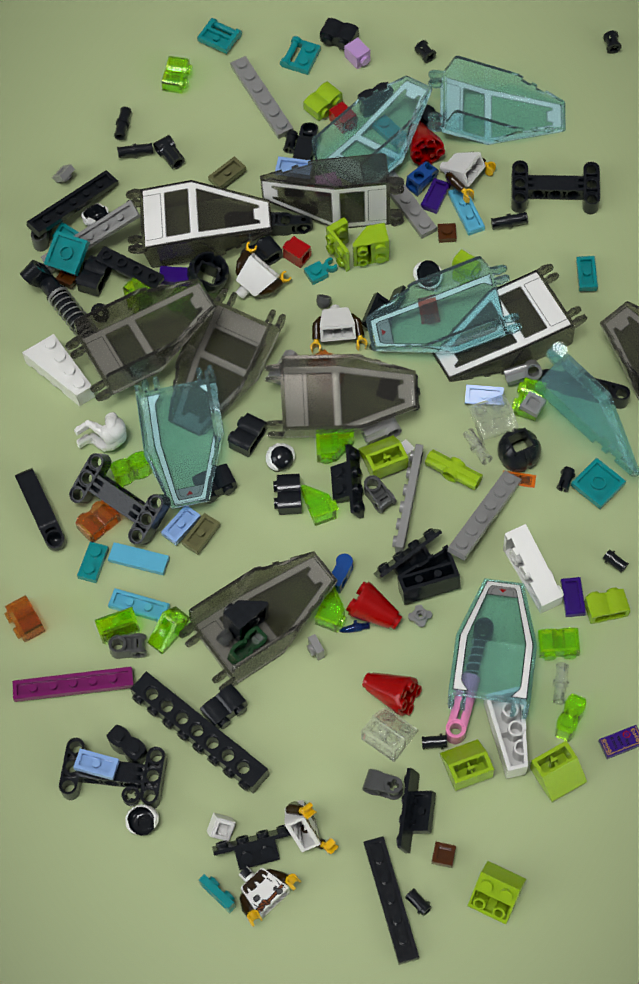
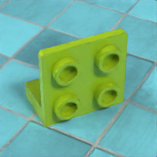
[325,217,350,272]

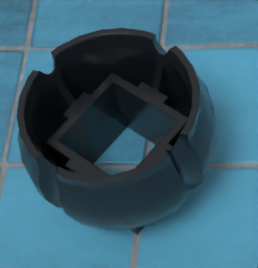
[187,252,229,294]
[497,428,541,472]

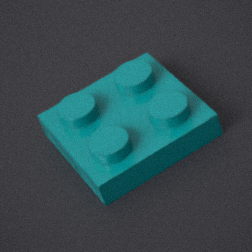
[44,231,90,276]
[571,458,626,509]

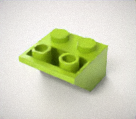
[353,223,389,267]
[358,435,408,479]
[440,739,494,791]
[530,741,587,802]
[467,861,526,924]

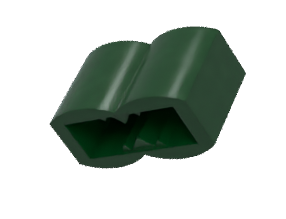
[227,626,268,669]

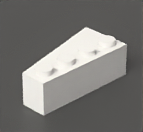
[22,334,95,406]
[503,524,564,614]
[483,687,528,779]

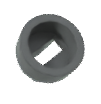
[316,294,331,309]
[216,629,234,646]

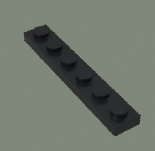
[27,170,118,237]
[363,836,419,965]

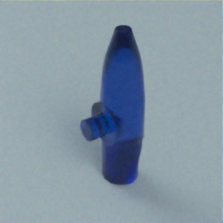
[339,620,370,633]

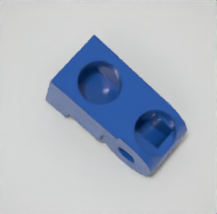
[406,162,439,196]
[328,553,353,594]

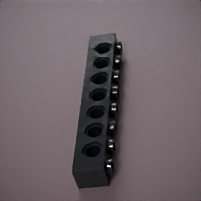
[130,671,269,794]

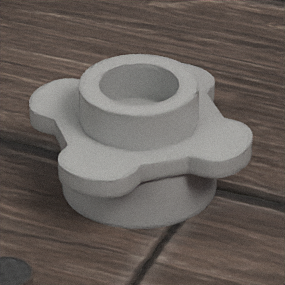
[408,605,432,627]

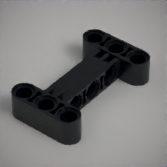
[511,160,600,215]
[69,453,171,544]
[59,738,167,809]

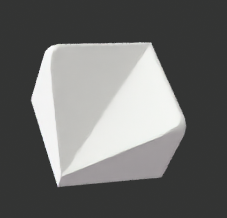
[207,813,236,842]

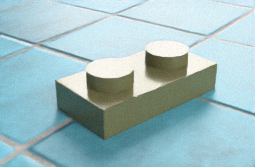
[208,156,246,190]
[182,513,220,555]

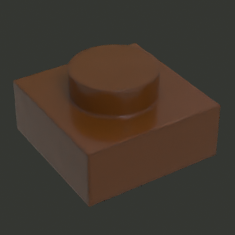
[437,223,457,243]
[56,271,80,289]
[431,842,456,868]

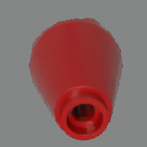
[408,120,445,165]
[346,581,402,629]
[362,672,422,716]

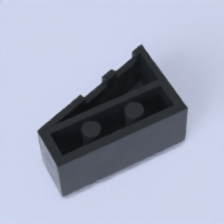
[397,545,461,605]

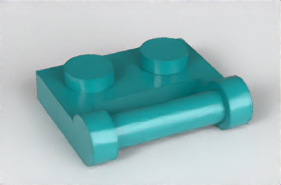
[197,18,242,54]
[280,36,321,75]

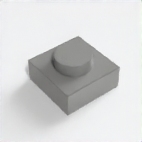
[52,164,75,183]
[520,391,546,418]
[307,634,325,661]

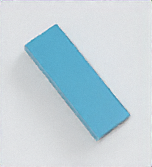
[448,189,485,236]
[108,542,170,576]
[108,588,170,624]

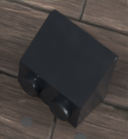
[223,600,269,642]

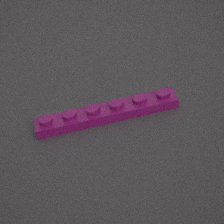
[12,666,134,702]

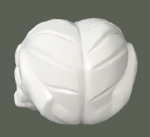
[74,412,127,452]

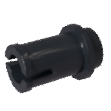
[283,130,298,154]
[556,466,576,492]
[603,549,629,573]
[422,733,447,750]
[405,888,432,916]

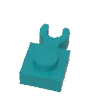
[304,257,338,285]

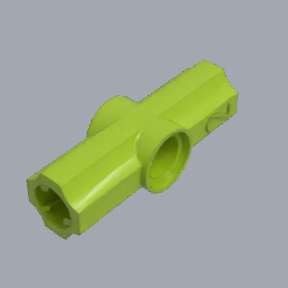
[425,449,483,490]

